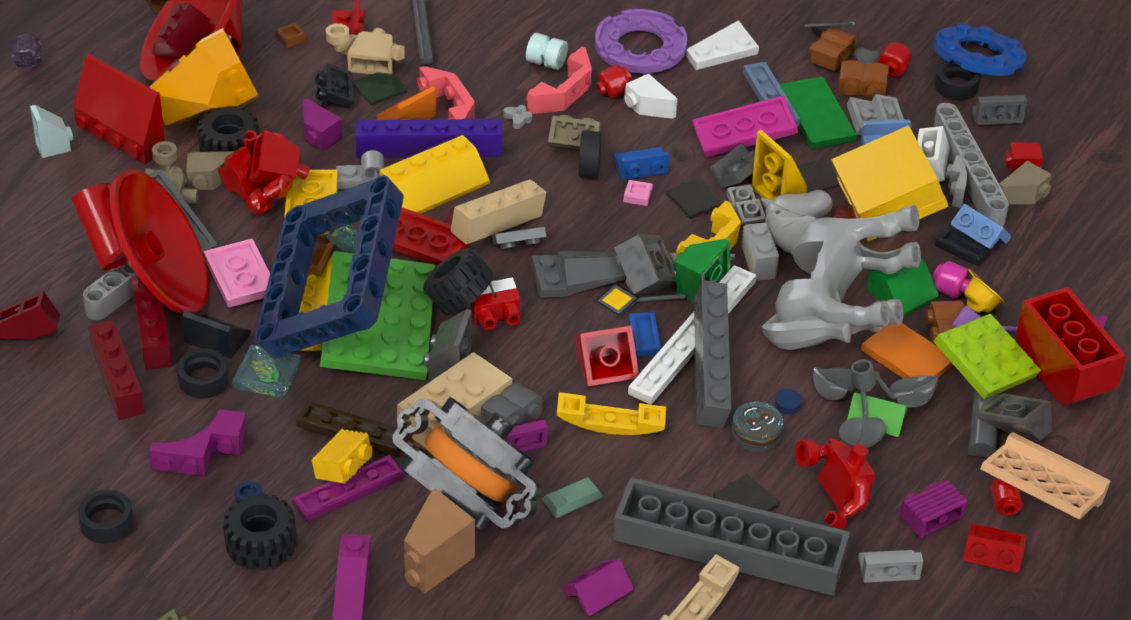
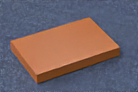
[861,323,954,379]

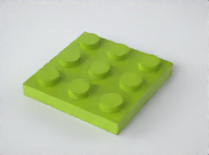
[933,314,1041,399]

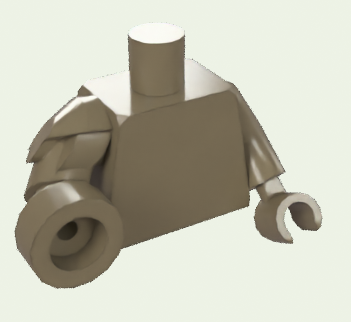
[145,141,199,204]

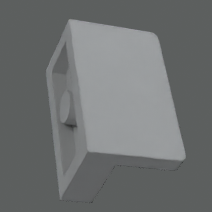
[858,550,923,583]

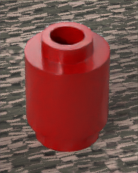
[991,477,1023,516]

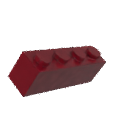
[131,275,172,371]
[88,320,145,420]

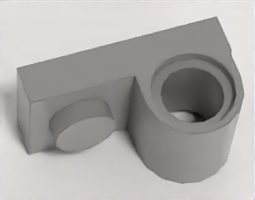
[336,150,385,189]

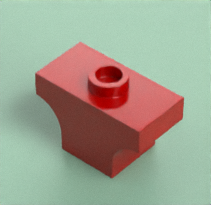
[218,147,266,202]

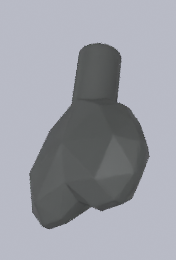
[854,47,881,64]

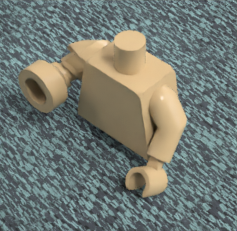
[326,23,405,76]

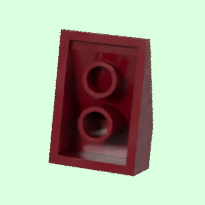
[151,3,211,59]

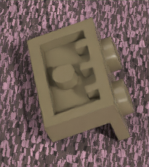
[548,115,601,150]

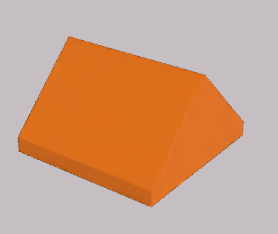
[376,86,436,120]

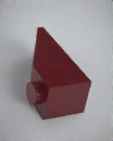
[0,291,60,339]

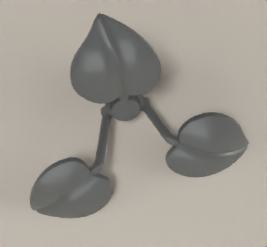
[813,359,938,448]

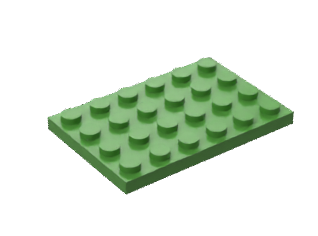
[320,251,435,380]

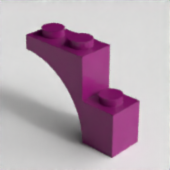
[149,409,248,476]

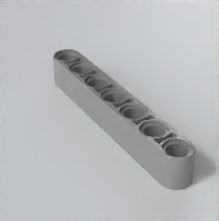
[933,103,1009,227]

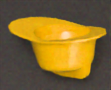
[964,269,1006,313]

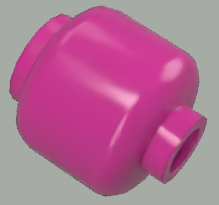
[932,261,971,298]

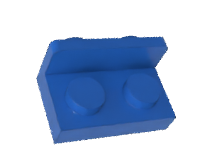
[614,147,670,180]

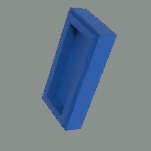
[628,312,661,357]

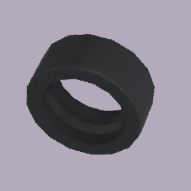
[935,60,981,100]
[578,130,601,178]
[177,348,229,398]
[78,489,134,544]

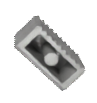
[741,223,779,281]

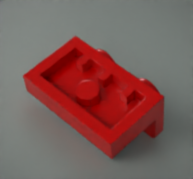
[331,1,365,46]
[963,523,1027,573]

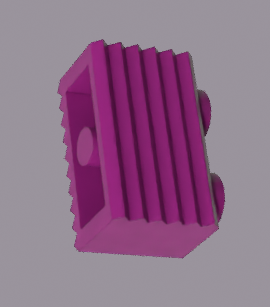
[900,480,967,538]

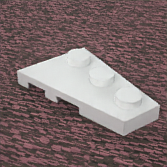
[686,21,759,70]

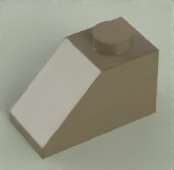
[186,151,235,190]
[999,161,1052,204]

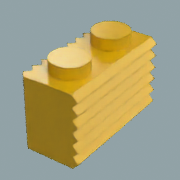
[312,428,373,484]

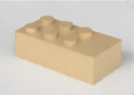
[397,352,512,449]

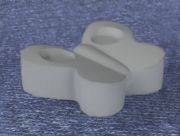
[504,105,532,129]

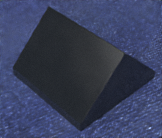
[182,311,251,359]

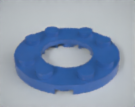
[934,23,1027,75]

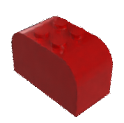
[1017,287,1126,405]

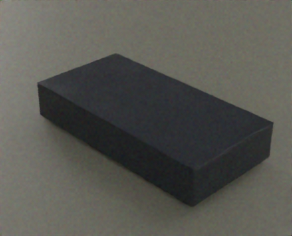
[935,226,992,267]

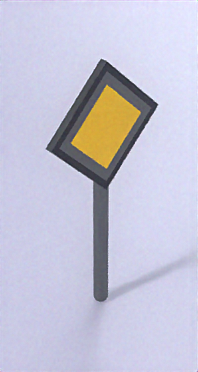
[594,282,686,318]

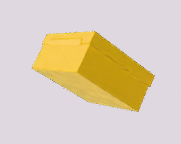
[831,125,949,242]

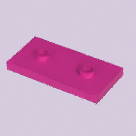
[692,96,798,158]

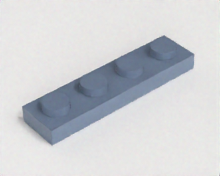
[743,62,800,127]

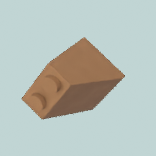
[404,488,475,594]

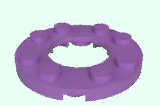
[595,9,687,75]

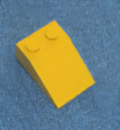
[752,130,807,200]

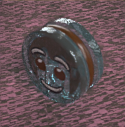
[732,401,783,452]

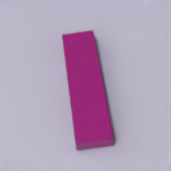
[292,455,404,522]

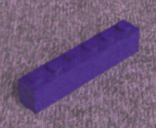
[356,118,503,158]

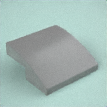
[847,94,904,135]

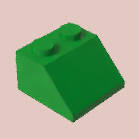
[674,238,731,302]
[866,259,939,317]

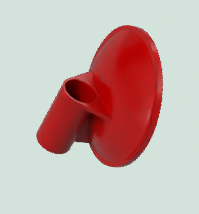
[140,0,242,83]
[71,169,209,314]

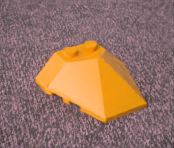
[150,28,260,126]

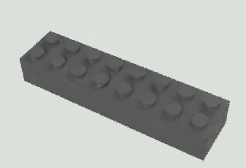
[613,477,850,596]

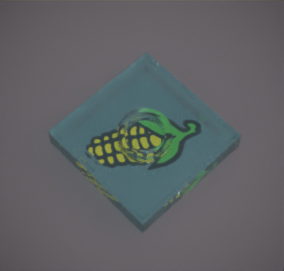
[232,345,301,398]

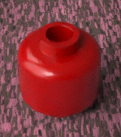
[878,43,912,77]
[596,64,633,99]

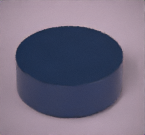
[774,389,802,414]
[234,482,263,504]

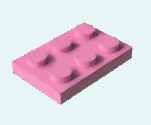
[204,239,270,308]

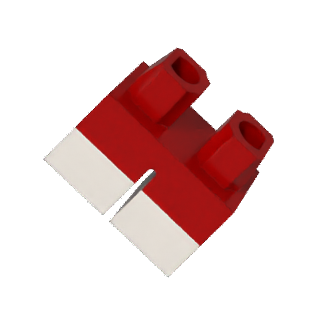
[467,277,520,331]

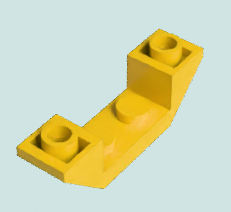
[676,201,741,255]

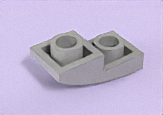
[945,155,967,208]
[726,184,766,225]

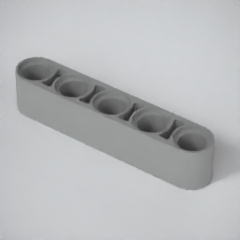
[83,264,136,320]

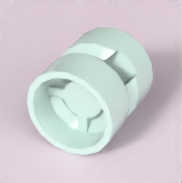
[526,33,568,70]

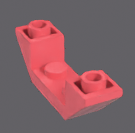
[526,47,592,114]
[417,66,475,119]

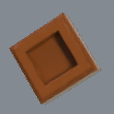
[275,22,307,48]

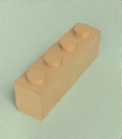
[450,179,546,245]

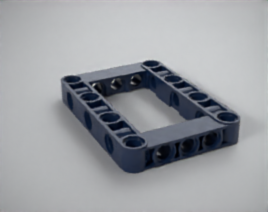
[254,175,404,359]

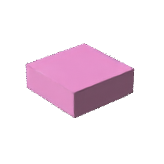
[623,180,653,206]

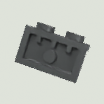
[972,95,1027,125]
[710,144,755,188]

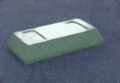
[541,477,603,519]

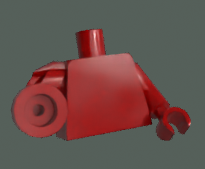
[243,130,310,216]
[795,439,875,530]

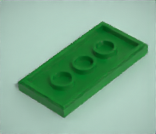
[779,77,857,149]

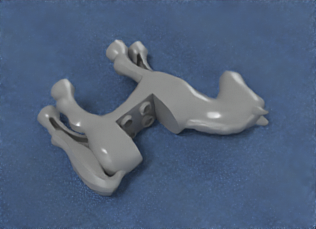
[761,190,921,350]

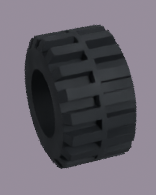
[197,107,259,156]
[423,248,494,314]
[223,494,297,570]

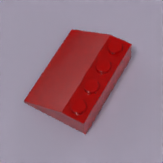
[73,54,165,164]

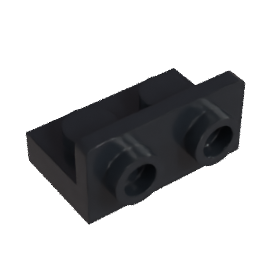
[315,63,354,108]

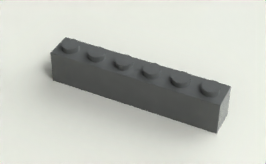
[694,280,731,428]

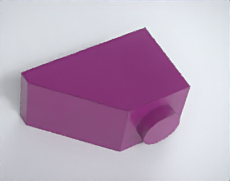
[303,98,342,151]

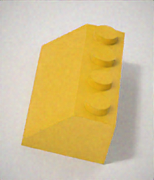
[380,135,490,214]

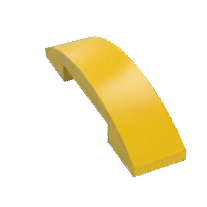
[556,392,666,435]

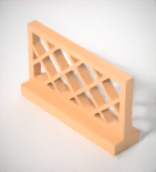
[981,432,1111,520]

